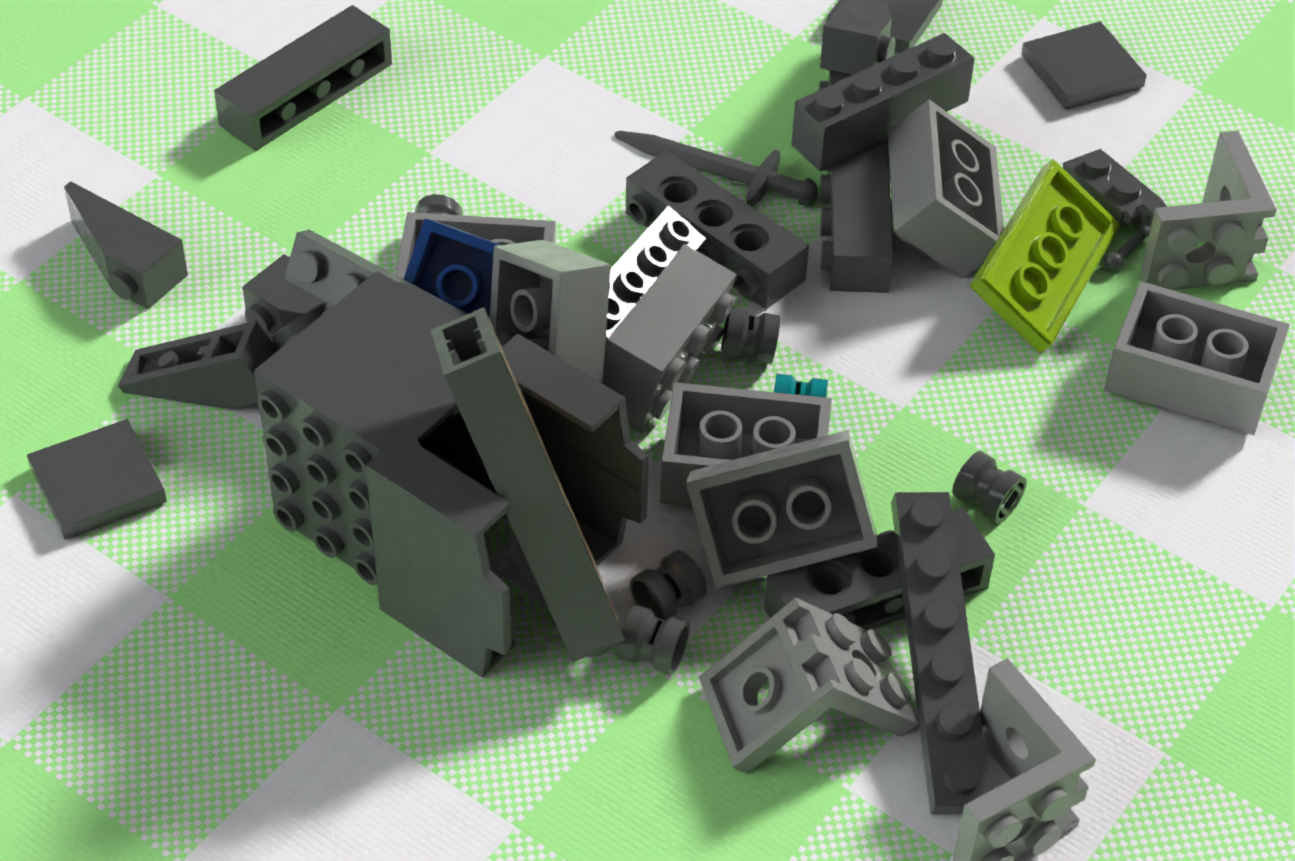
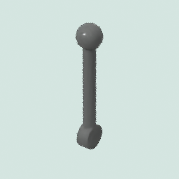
[1104,230,1147,271]

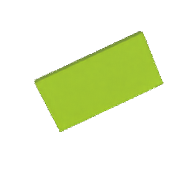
[969,159,1120,353]

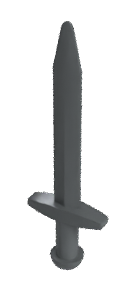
[614,131,818,207]

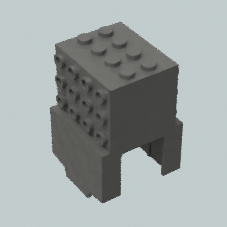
[254,271,649,678]

